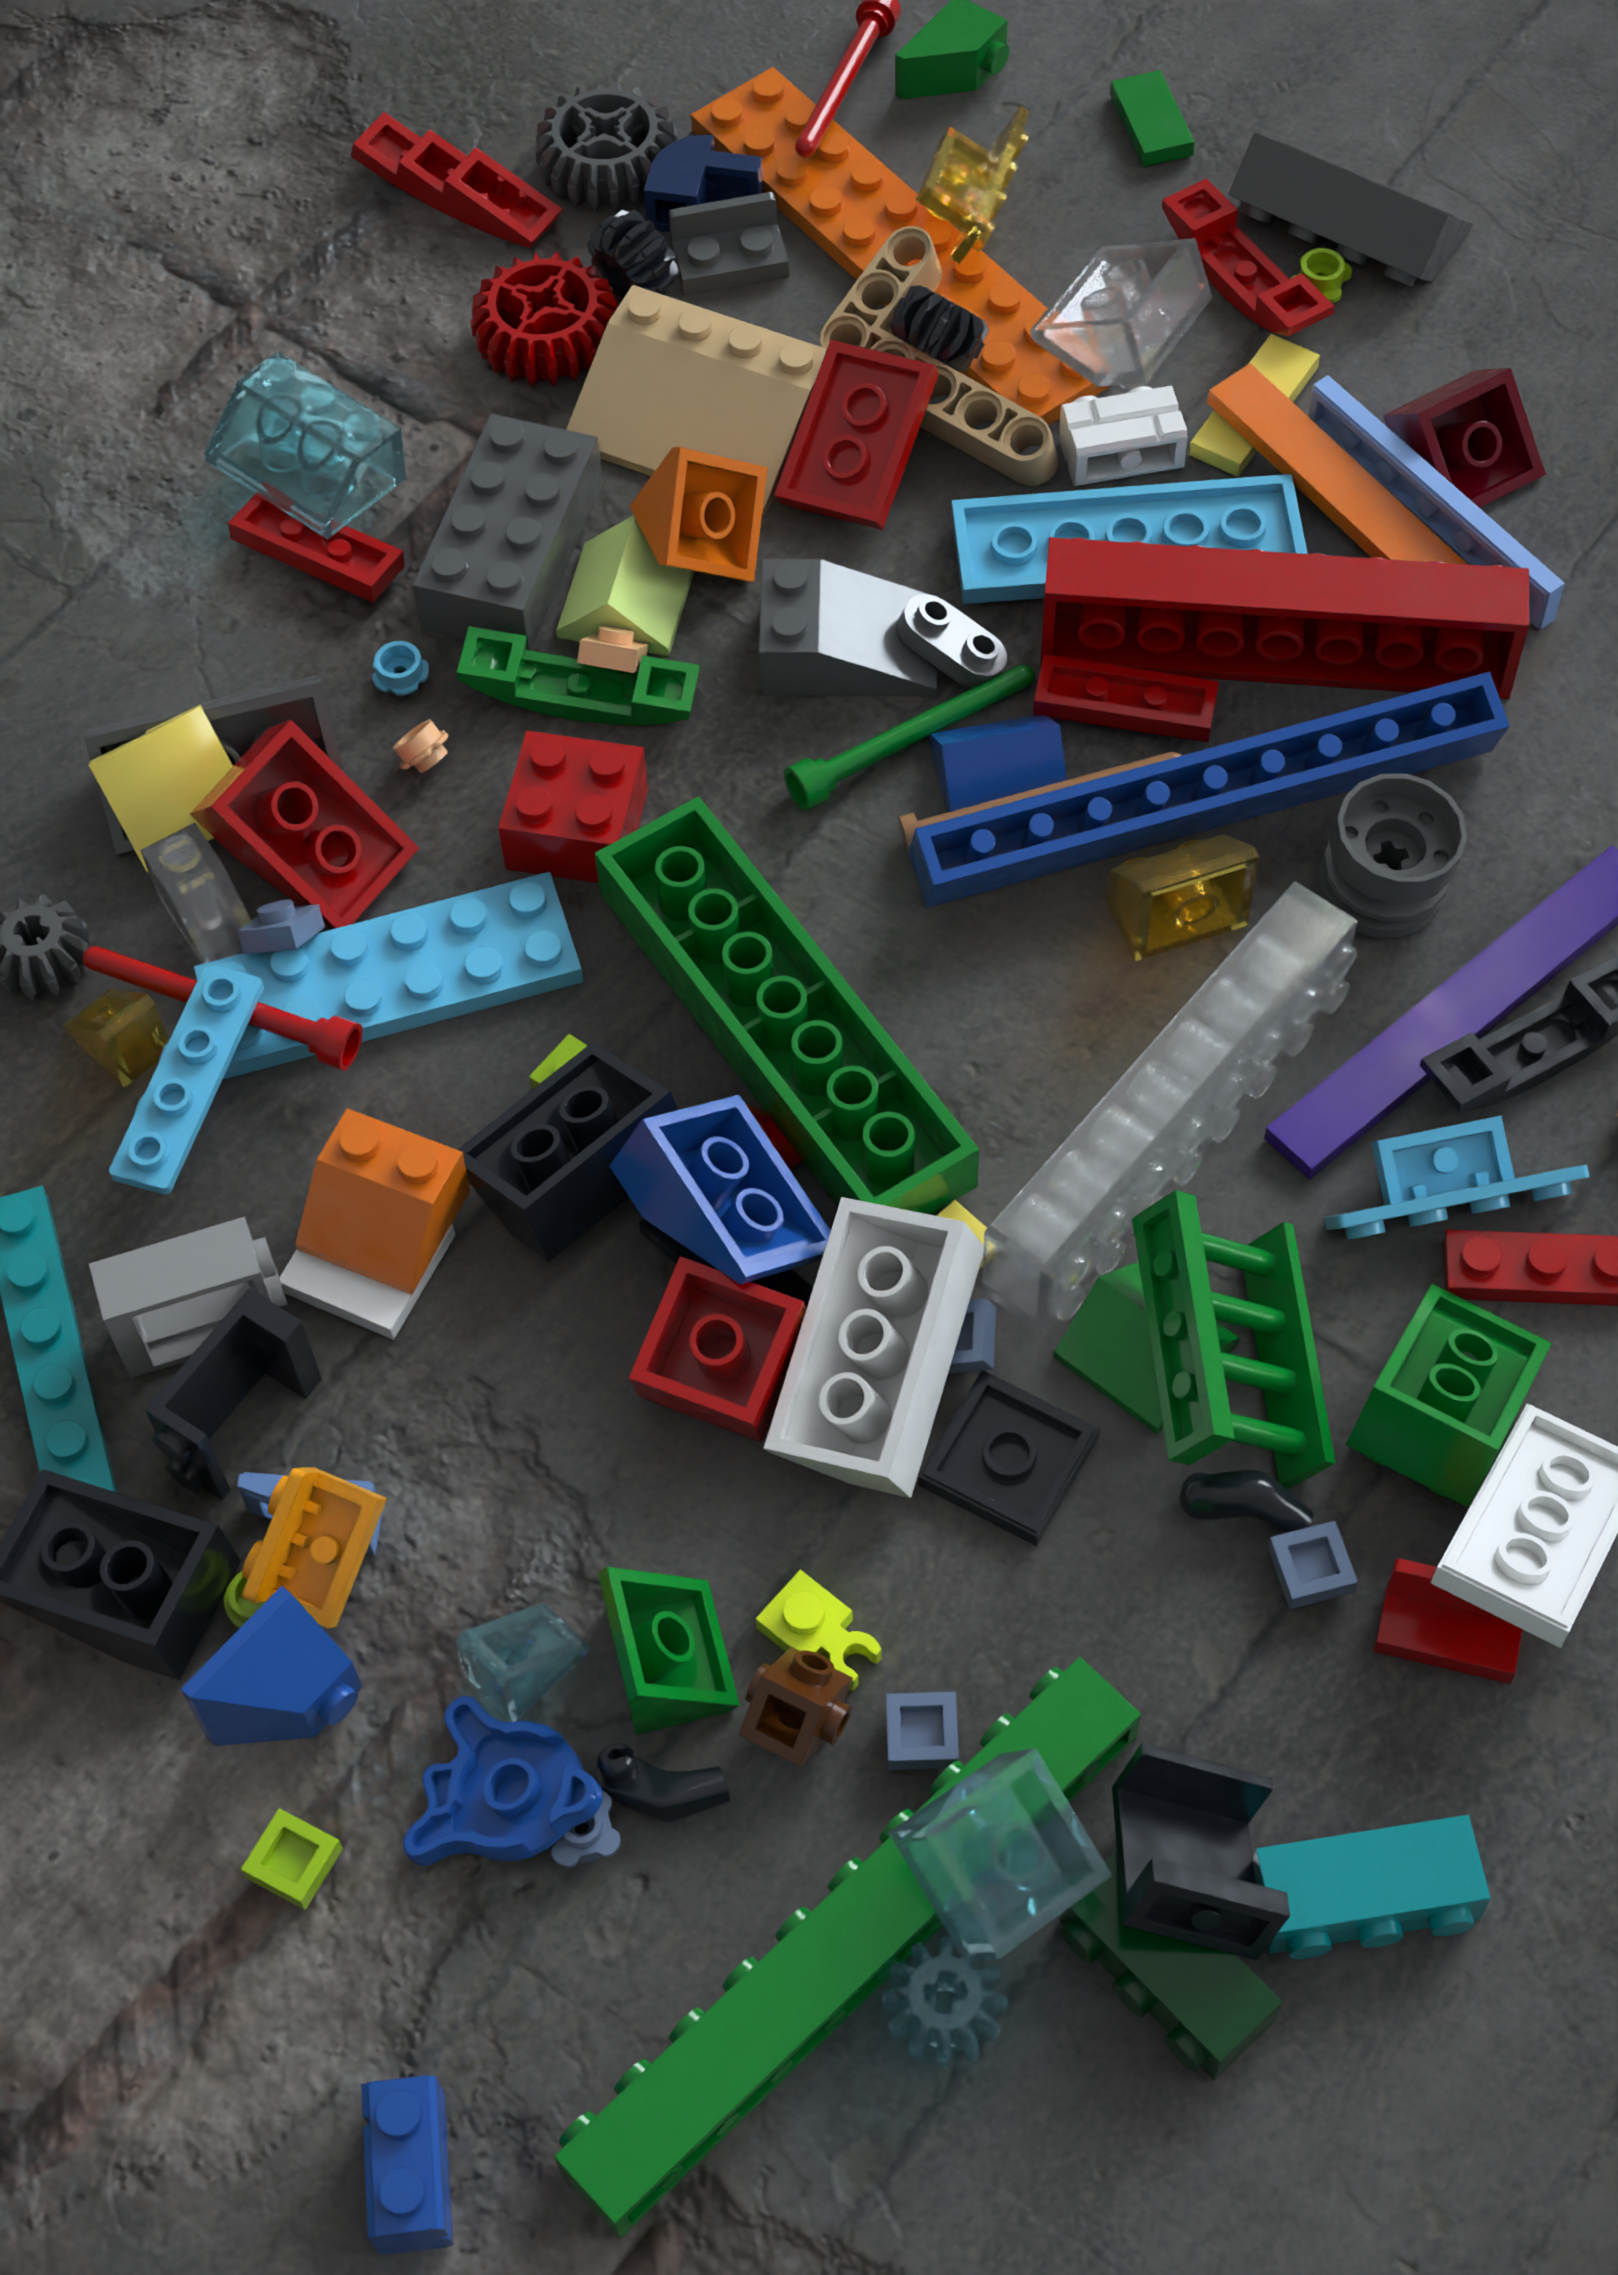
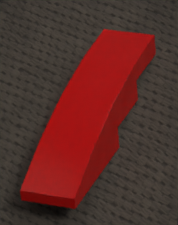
[351,112,562,249]

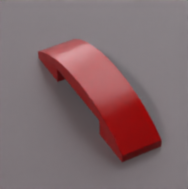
[1162,178,1335,336]

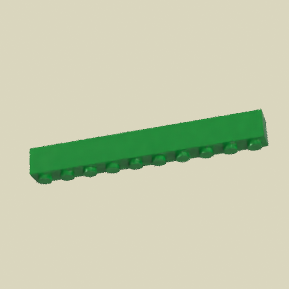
[554,1656,1141,2239]

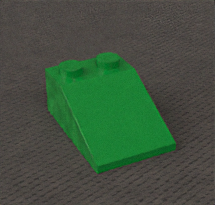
[1346,1284,1552,1508]

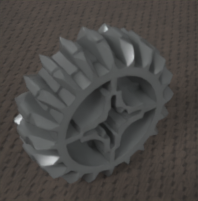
[535,82,678,212]

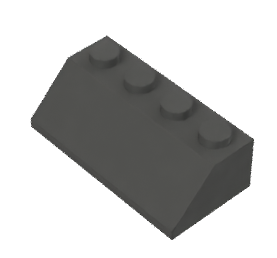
[1228,132,1473,287]
[84,675,344,855]

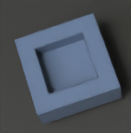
[237,900,325,954]
[948,1298,997,1374]
[1267,1521,1358,1610]
[886,1692,959,1770]

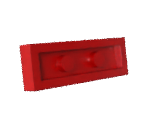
[228,488,405,602]
[1033,654,1219,742]
[1442,1229,1618,1306]

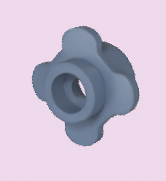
[551,1791,621,1868]

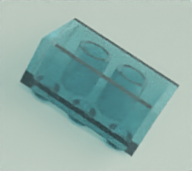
[204,351,406,540]

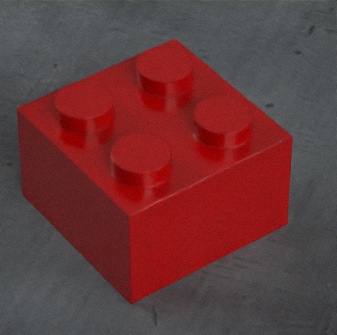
[498,730,648,883]
[629,1256,806,1443]

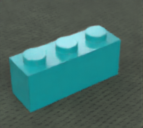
[1253,1815,1491,1959]

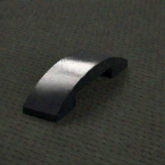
[1419,955,1618,1112]

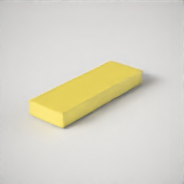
[1189,334,1320,477]

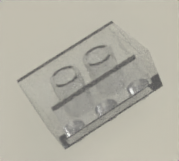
[1030,238,1212,389]

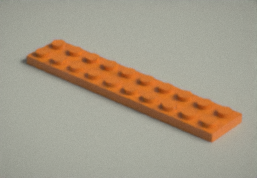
[690,67,1116,426]

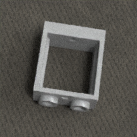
[89,1216,288,1379]

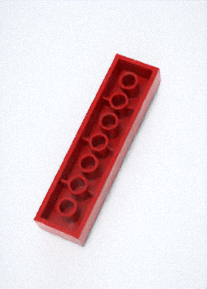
[1040,537,1529,699]

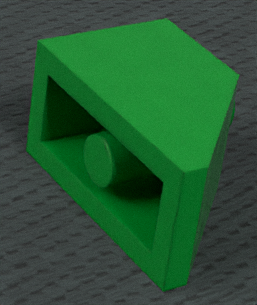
[895,0,1009,99]

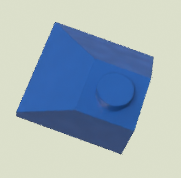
[181,1586,362,1746]

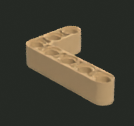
[820,226,1059,486]

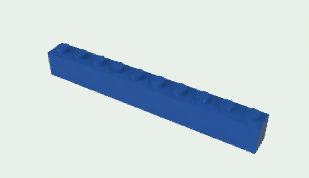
[908,672,1510,908]

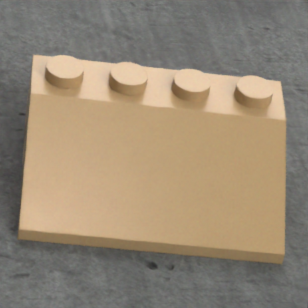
[566,285,827,515]

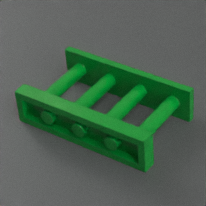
[1132,1190,1336,1489]

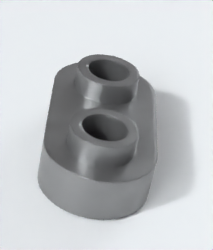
[897,595,1007,689]

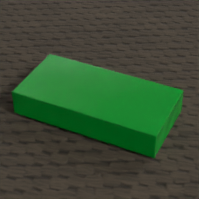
[1110,70,1195,167]

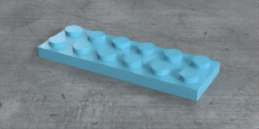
[951,474,1308,604]
[194,872,584,1079]

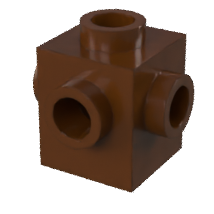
[739,1647,853,1767]

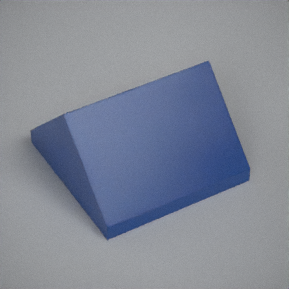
[929,715,1067,813]

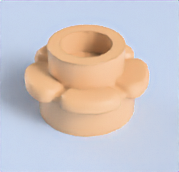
[393,719,448,773]

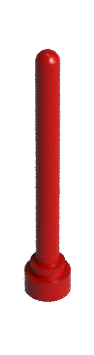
[795,0,901,158]
[83,946,363,1071]

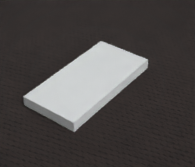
[1430,1404,1618,1648]

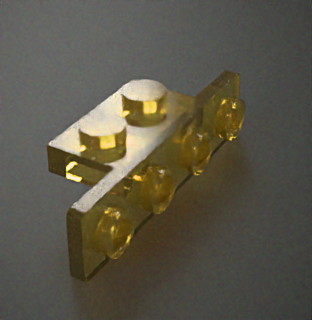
[915,106,1030,264]

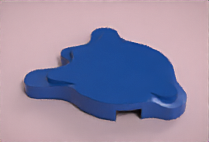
[403,1696,603,1866]

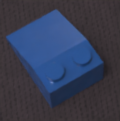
[609,1095,831,1285]

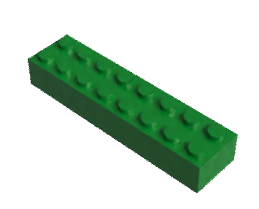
[595,796,979,1215]

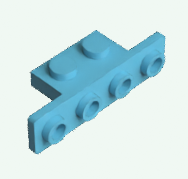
[109,964,264,1195]
[1324,1116,1590,1240]

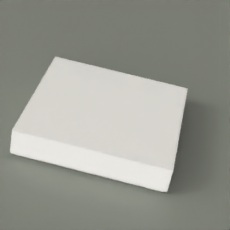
[280,1224,455,1340]

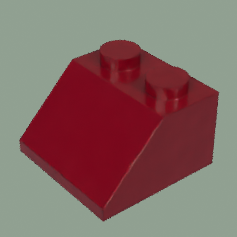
[1383,368,1546,508]

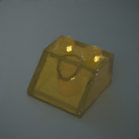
[1107,834,1259,962]

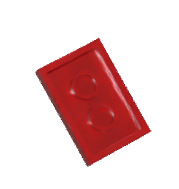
[774,340,939,530]

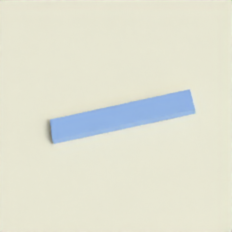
[1308,375,1565,630]

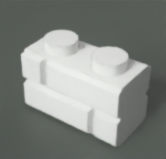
[1059,386,1188,487]

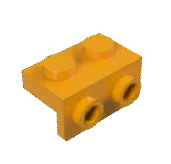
[242,1467,387,1628]

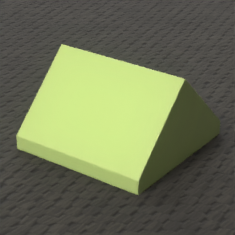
[556,515,694,656]

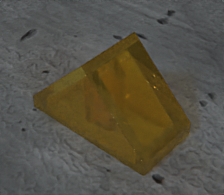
[62,988,169,1088]

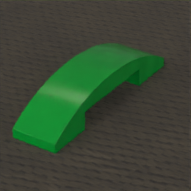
[457,626,700,725]

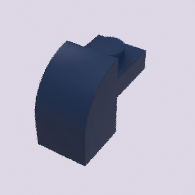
[644,135,764,233]

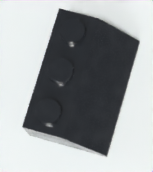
[457,1041,678,1262]

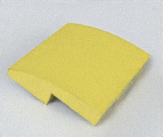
[89,704,233,872]

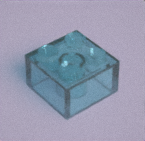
[889,1748,1112,1960]

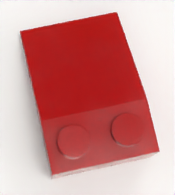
[190,719,420,930]

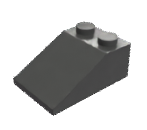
[759,559,937,696]

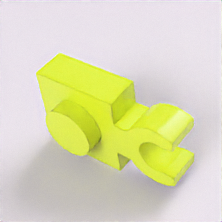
[756,1569,882,1691]

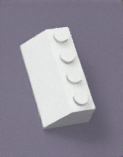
[764,1197,985,1498]

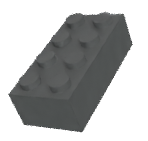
[412,414,603,651]

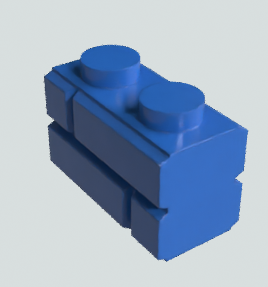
[361,2075,454,2255]

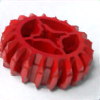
[470,251,618,387]

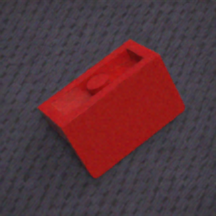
[1373,1559,1523,1684]

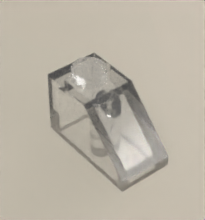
[141,823,251,964]

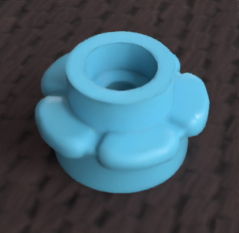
[372,641,429,696]

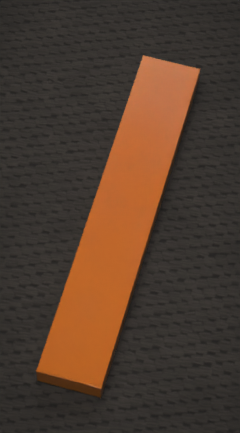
[1206,363,1467,564]

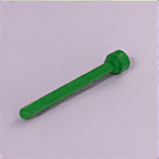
[783,664,1035,811]

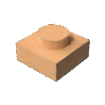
[577,626,649,673]

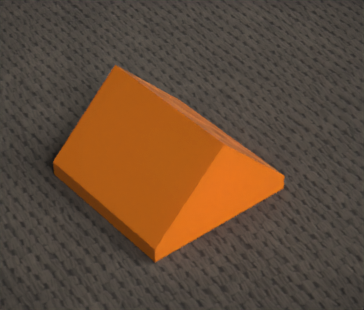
[630,447,768,582]

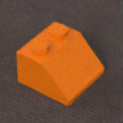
[295,1108,471,1295]

